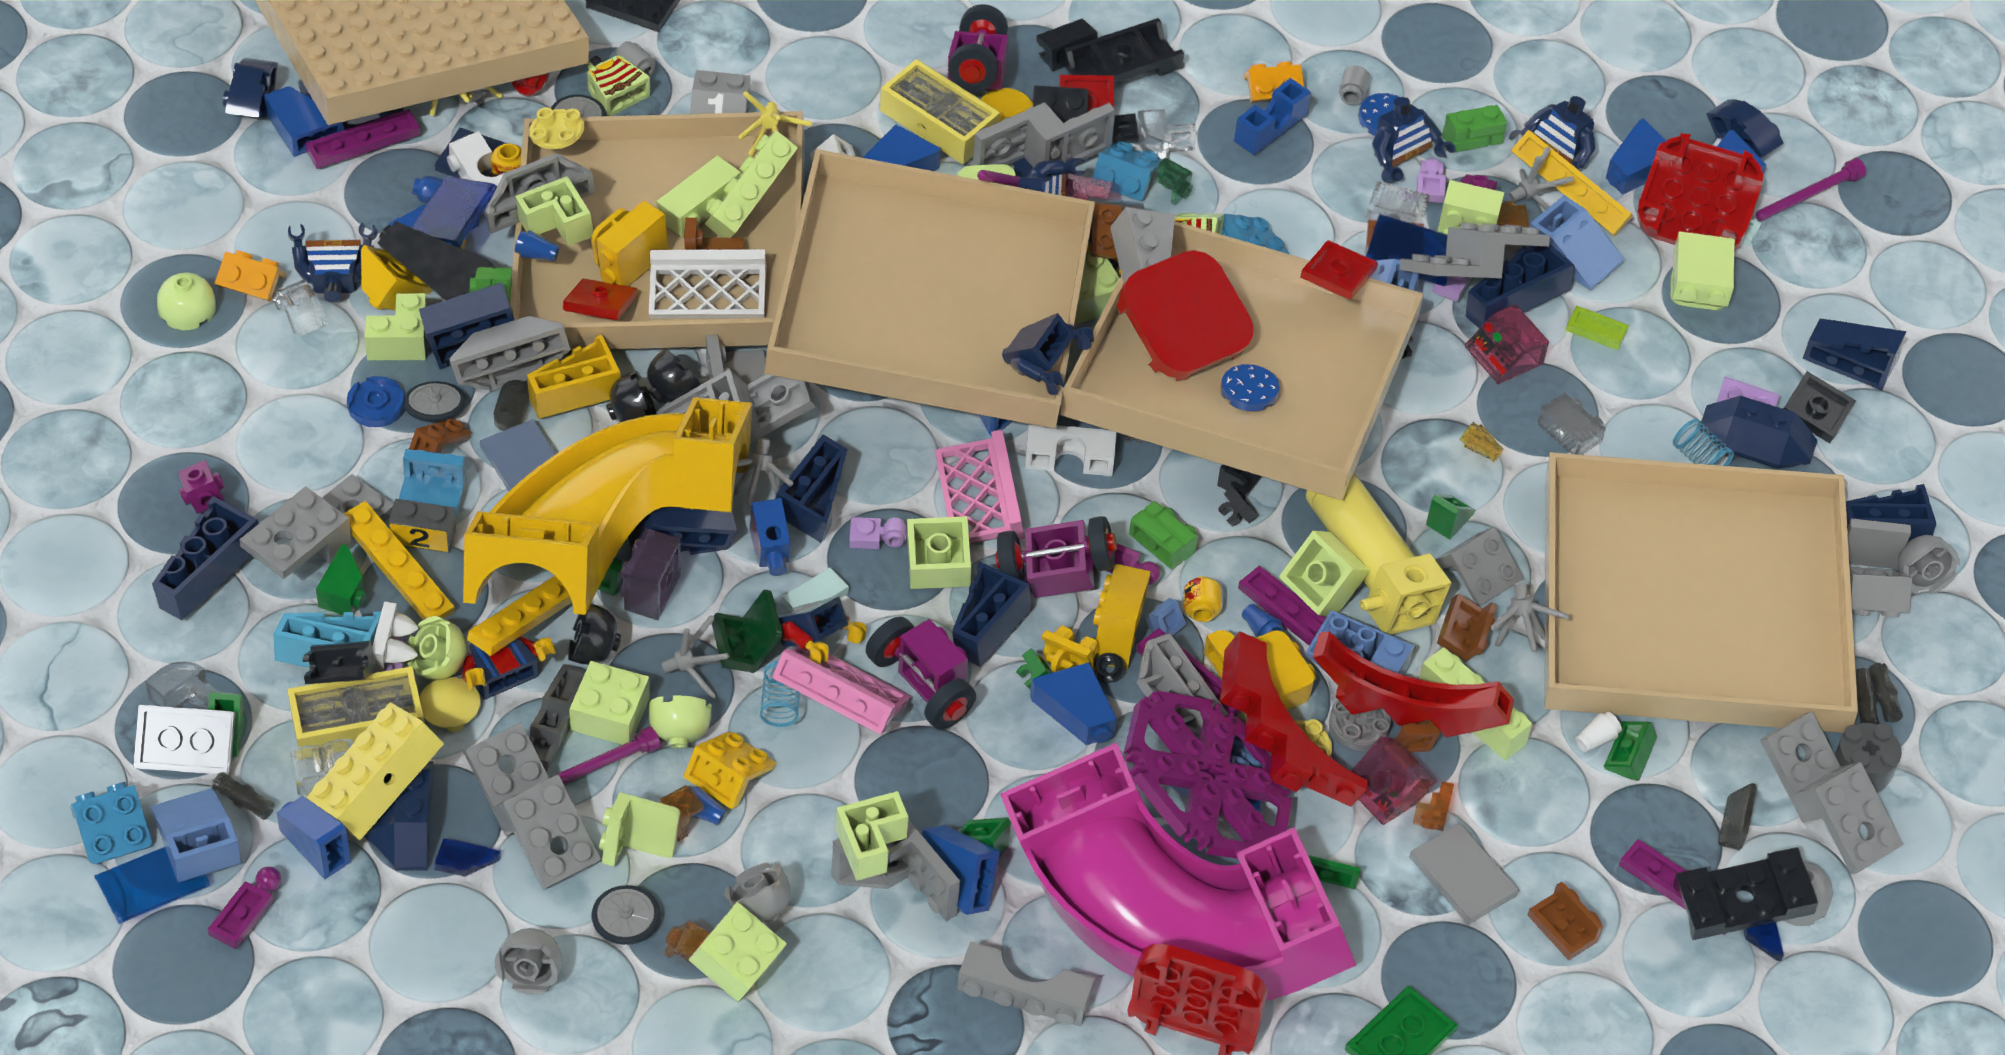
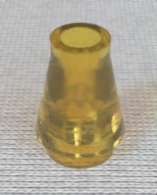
[1460,422,1504,462]

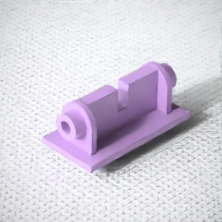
[1716,376,1780,406]

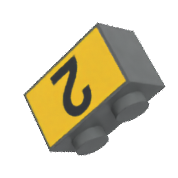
[388,499,456,553]

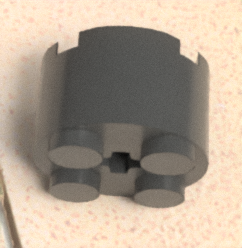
[1834,723,1902,793]

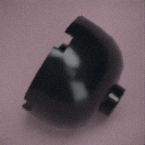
[647,348,701,404]
[606,370,657,422]
[568,604,622,665]

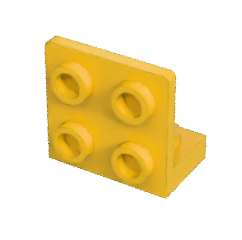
[683,732,776,810]

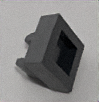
[1112,113,1139,144]
[1218,486,1258,527]

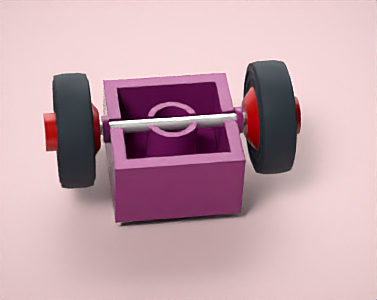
[948,4,1009,93]
[995,516,1117,598]
[865,616,976,730]

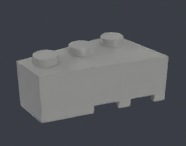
[1110,207,1175,283]

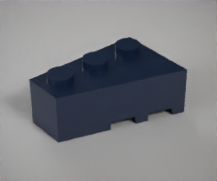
[419,282,515,370]
[1802,318,1907,390]
[775,434,848,543]
[1846,484,1936,543]
[628,507,737,564]
[952,561,1032,667]

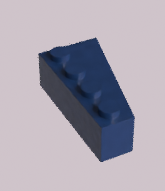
[1465,244,1574,332]
[152,496,259,621]

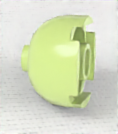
[157,272,216,330]
[407,616,468,680]
[649,695,712,748]

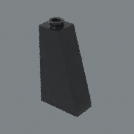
[377,221,496,300]

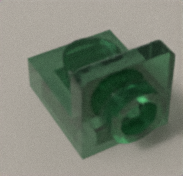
[1157,157,1193,206]

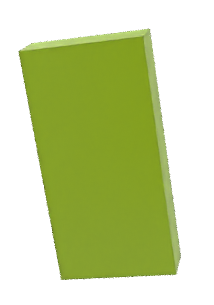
[1565,305,1629,350]

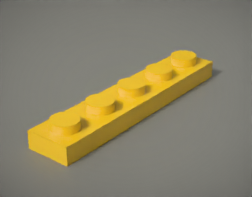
[1511,130,1633,237]
[343,501,455,620]
[467,576,572,656]

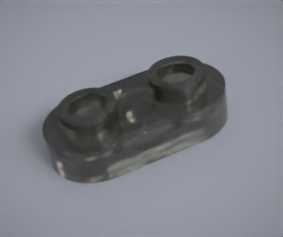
[493,380,530,431]

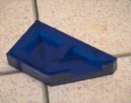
[434,838,501,877]
[1743,922,1784,961]

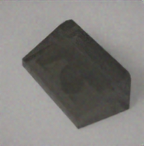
[1718,783,1757,851]

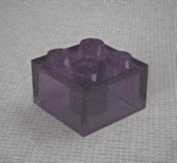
[620,528,681,620]

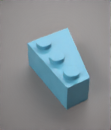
[273,612,381,668]

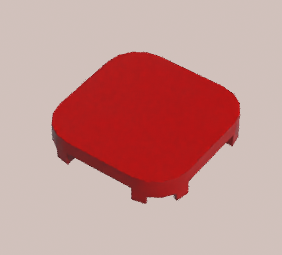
[1637,133,1764,251]
[1117,250,1254,381]
[1127,944,1267,1055]

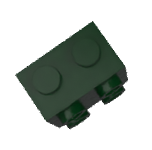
[711,590,783,673]

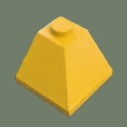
[361,245,432,311]

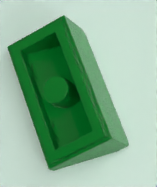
[1604,721,1657,781]
[1308,855,1361,889]

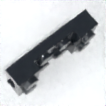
[1063,18,1184,83]
[1673,847,1818,941]

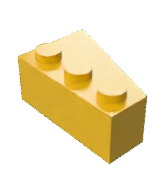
[527,334,620,419]
[1093,564,1151,670]

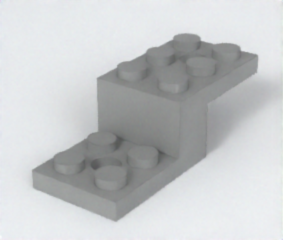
[973,102,1115,167]
[1400,222,1550,278]
[656,369,816,443]
[239,474,394,579]
[1760,712,1904,874]
[463,722,601,889]

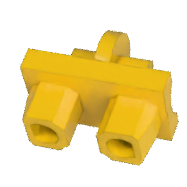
[1041,625,1098,673]

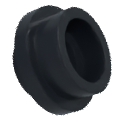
[1094,653,1124,683]

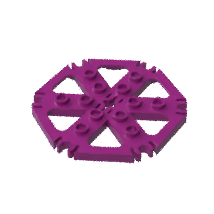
[1124,690,1293,859]

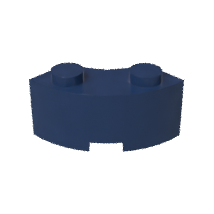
[223,58,278,117]
[1706,99,1784,158]

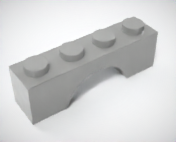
[957,941,1095,1027]

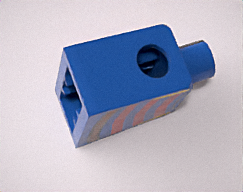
[749,498,791,576]

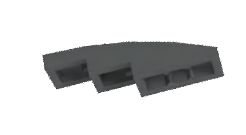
[529,664,586,771]

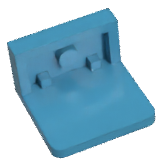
[1091,141,1164,202]
[1221,214,1289,254]
[399,449,466,518]
[70,782,152,864]

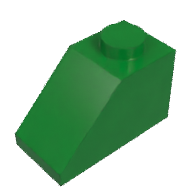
[316,544,367,615]

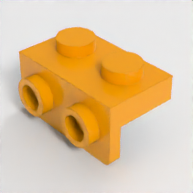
[1244,61,1304,103]
[214,250,285,302]

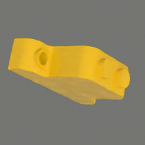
[1204,630,1316,716]

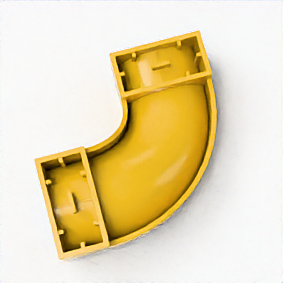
[463,397,752,615]

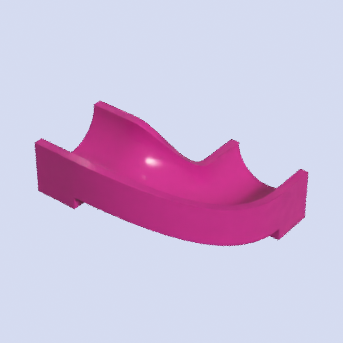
[1000,742,1356,1001]

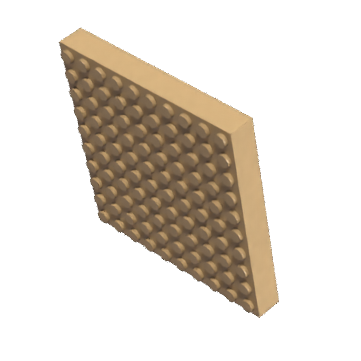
[255,0,589,125]
[510,111,805,350]
[764,149,1095,429]
[1060,221,1423,500]
[1544,452,1858,733]

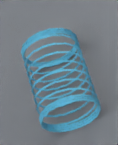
[1673,419,1734,466]
[760,661,800,727]

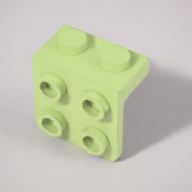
[599,792,680,866]

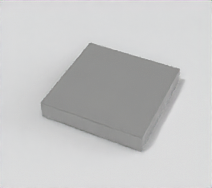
[1847,519,1911,569]

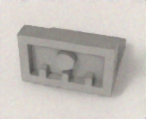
[706,334,766,385]
[1435,527,1523,606]

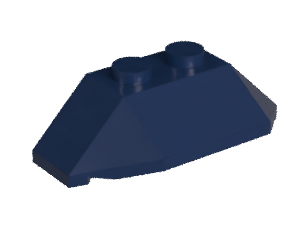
[1700,395,1817,469]
[364,761,434,871]

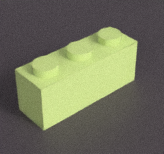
[656,155,741,237]

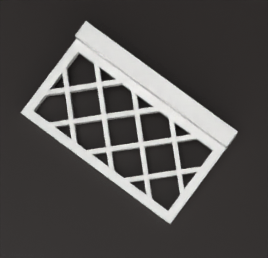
[649,250,767,319]

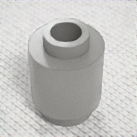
[616,41,655,76]
[1339,65,1370,105]

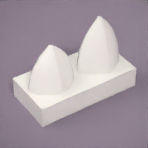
[372,602,418,671]

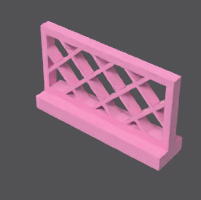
[935,430,1025,544]
[772,646,911,735]

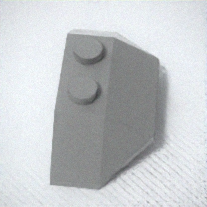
[485,153,595,234]
[449,316,571,391]
[1136,633,1228,738]

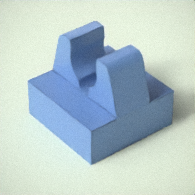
[1145,598,1186,636]

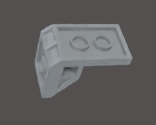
[831,820,960,921]

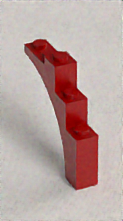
[1220,631,1368,807]
[1313,631,1514,738]

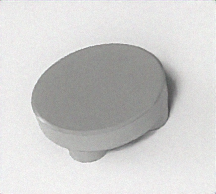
[1329,700,1391,751]

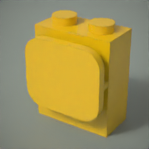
[591,200,669,286]

